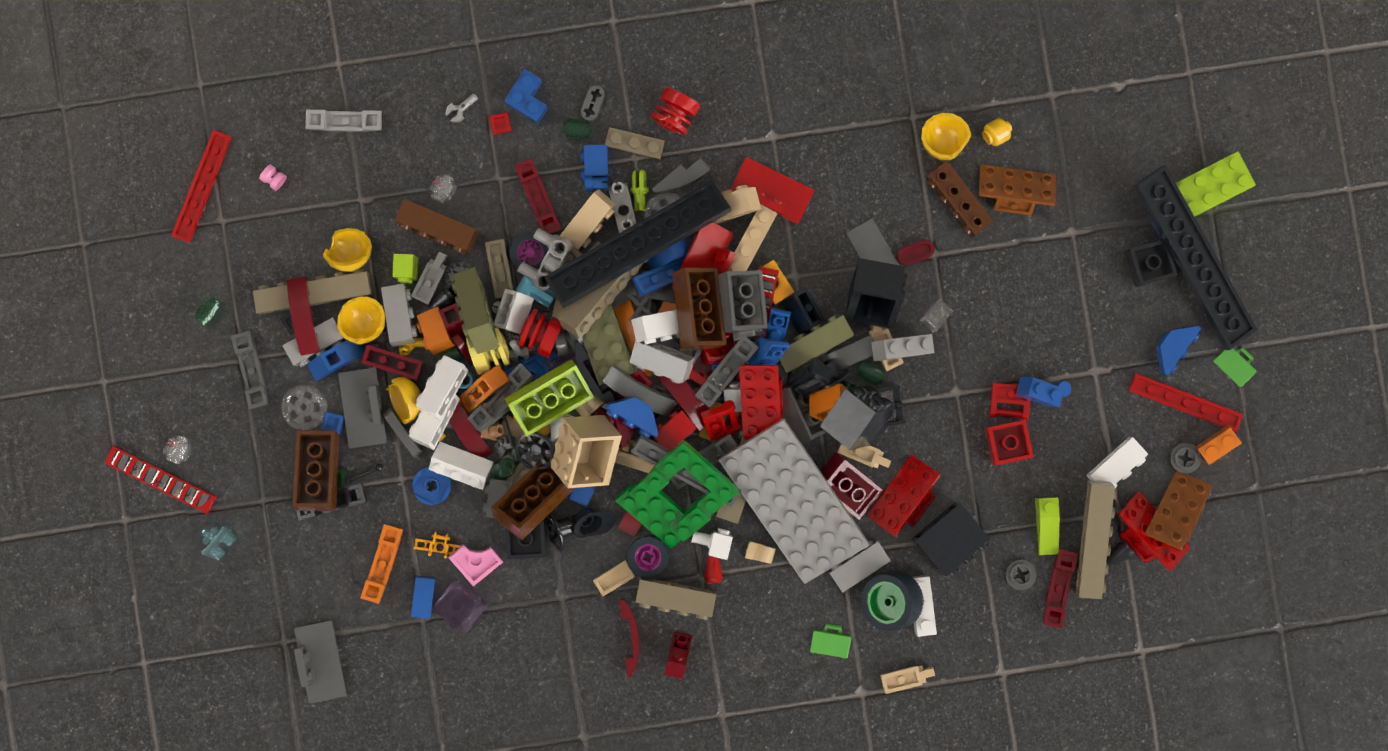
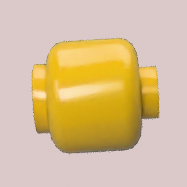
[982,118,1012,146]

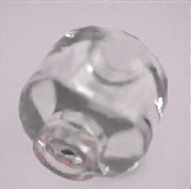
[429,174,457,203]
[163,435,192,465]

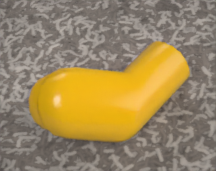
[399,338,425,356]

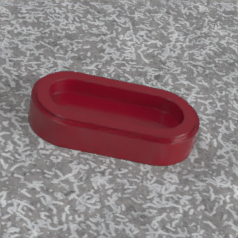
[897,240,934,266]
[451,334,473,366]

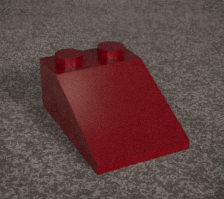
[820,452,884,520]

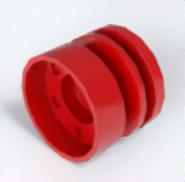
[650,87,700,135]
[519,308,563,358]

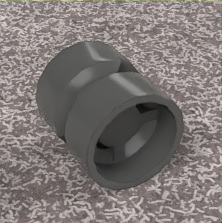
[553,329,584,357]

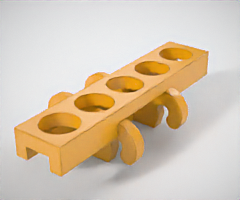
[414,532,462,559]

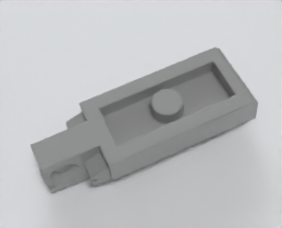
[411,252,447,305]

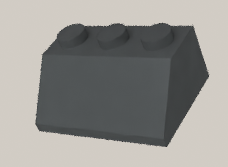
[718,270,768,333]
[782,388,826,444]

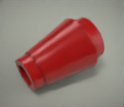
[704,556,723,584]

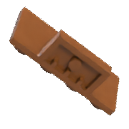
[979,164,1056,216]
[1146,471,1212,550]

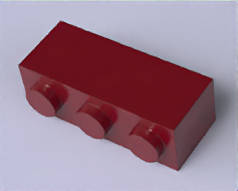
[361,345,425,382]

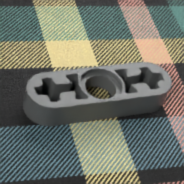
[382,407,423,458]

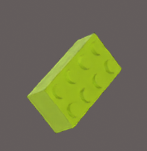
[1176,151,1256,217]
[504,359,594,437]

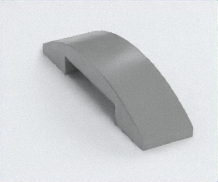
[305,110,382,132]

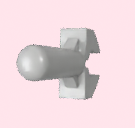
[446,94,478,123]
[509,340,529,362]

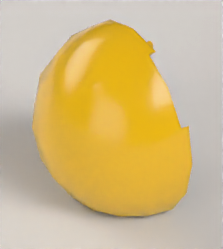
[921,113,971,160]
[323,228,372,272]
[337,297,386,344]
[386,377,421,424]

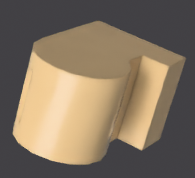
[575,392,604,416]
[745,540,776,564]

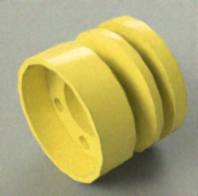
[466,327,510,375]

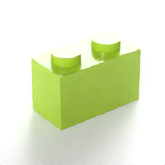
[393,254,419,284]

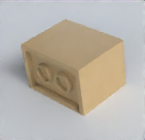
[551,415,622,488]

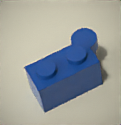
[580,145,609,191]
[1016,377,1071,407]

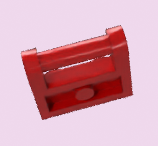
[989,383,1030,421]
[701,400,742,441]

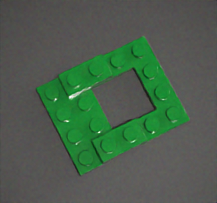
[615,440,739,549]

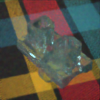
[201,525,237,561]

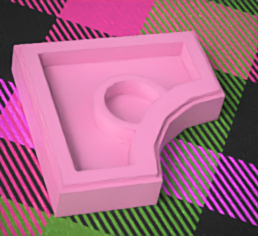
[449,544,503,586]

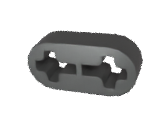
[581,85,605,122]

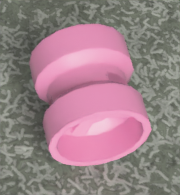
[259,164,287,191]

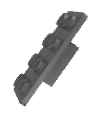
[338,368,387,449]
[294,620,347,704]

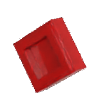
[489,112,512,135]

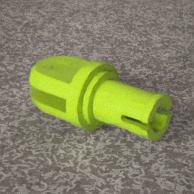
[630,169,649,211]

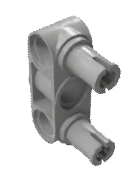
[608,182,636,233]
[517,228,573,291]

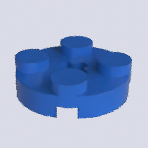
[412,467,452,505]

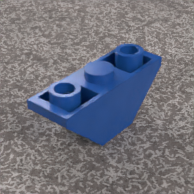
[765,308,791,341]
[1156,326,1201,376]
[748,337,789,365]
[307,341,365,382]
[602,397,658,438]

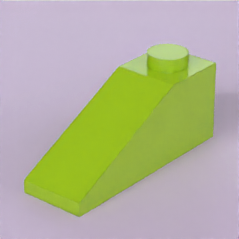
[1035,497,1060,555]

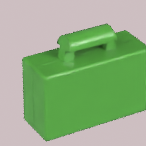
[1213,347,1257,387]
[810,623,852,658]

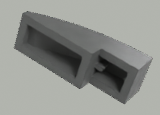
[652,158,711,194]
[817,335,874,370]

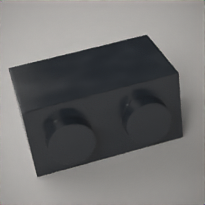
[781,287,825,335]

